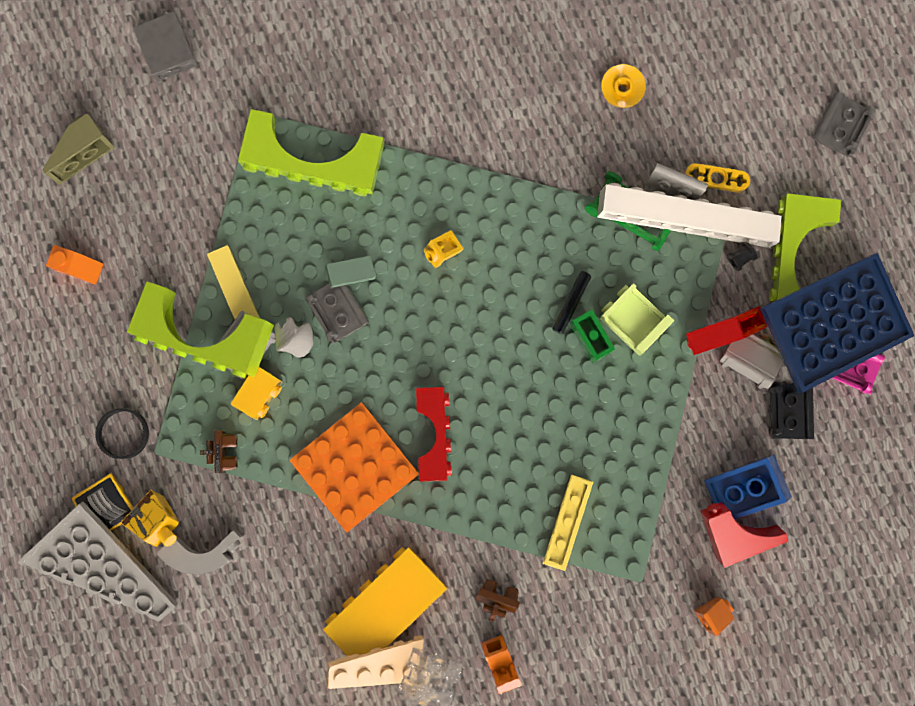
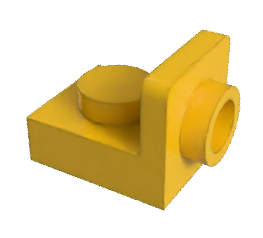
[423,230,464,268]

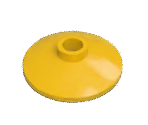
[601,64,646,108]

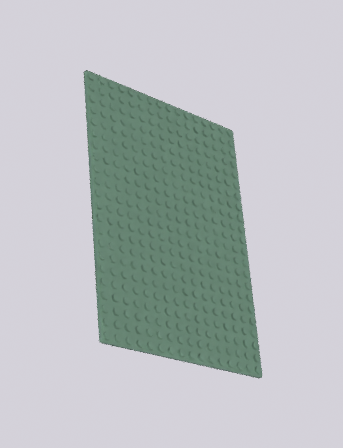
[155,116,725,582]

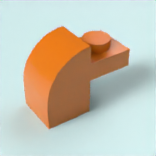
[481,635,521,694]

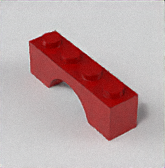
[416,387,452,482]

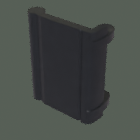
[769,384,814,439]

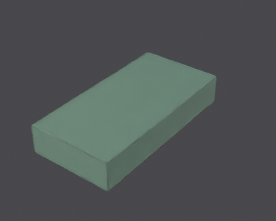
[325,256,376,288]

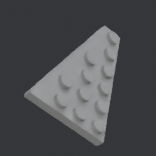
[18,502,178,621]

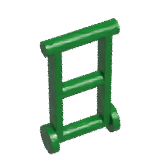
[585,171,671,251]

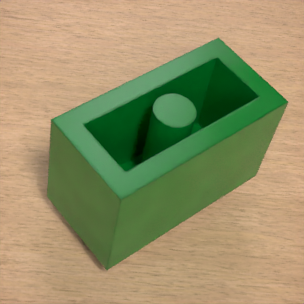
[570,310,616,364]

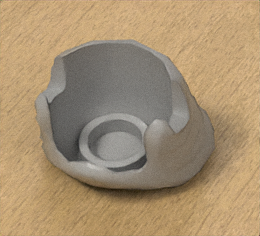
[274,317,314,358]

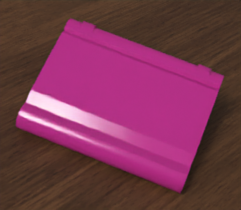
[832,354,885,395]

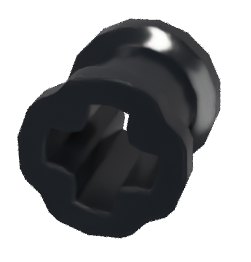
[727,242,758,271]

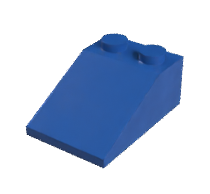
[704,454,792,519]

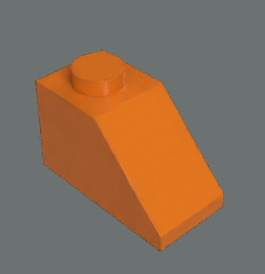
[46,245,104,285]
[694,596,735,636]

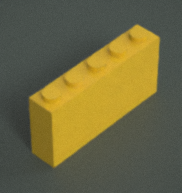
[323,546,447,656]

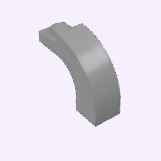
[156,530,243,574]

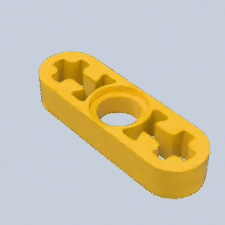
[684,163,750,193]

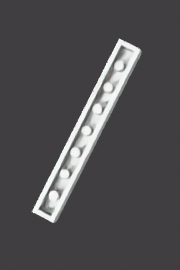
[597,183,781,248]

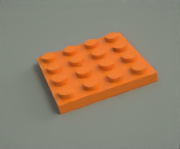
[289,402,419,533]

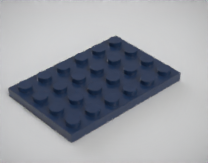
[760,253,915,393]

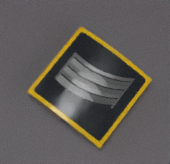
[72,472,134,531]

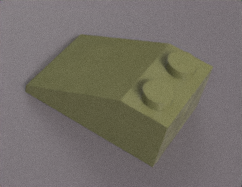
[42,113,115,185]

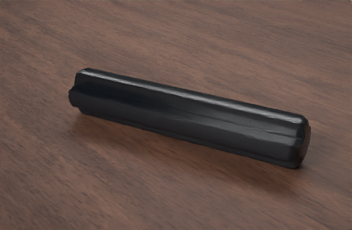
[552,271,591,334]

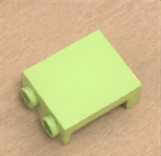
[600,283,674,356]

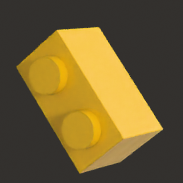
[231,367,282,420]

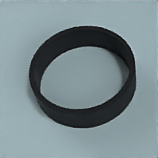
[95,408,149,459]

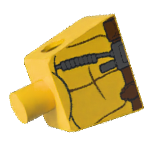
[121,490,179,547]

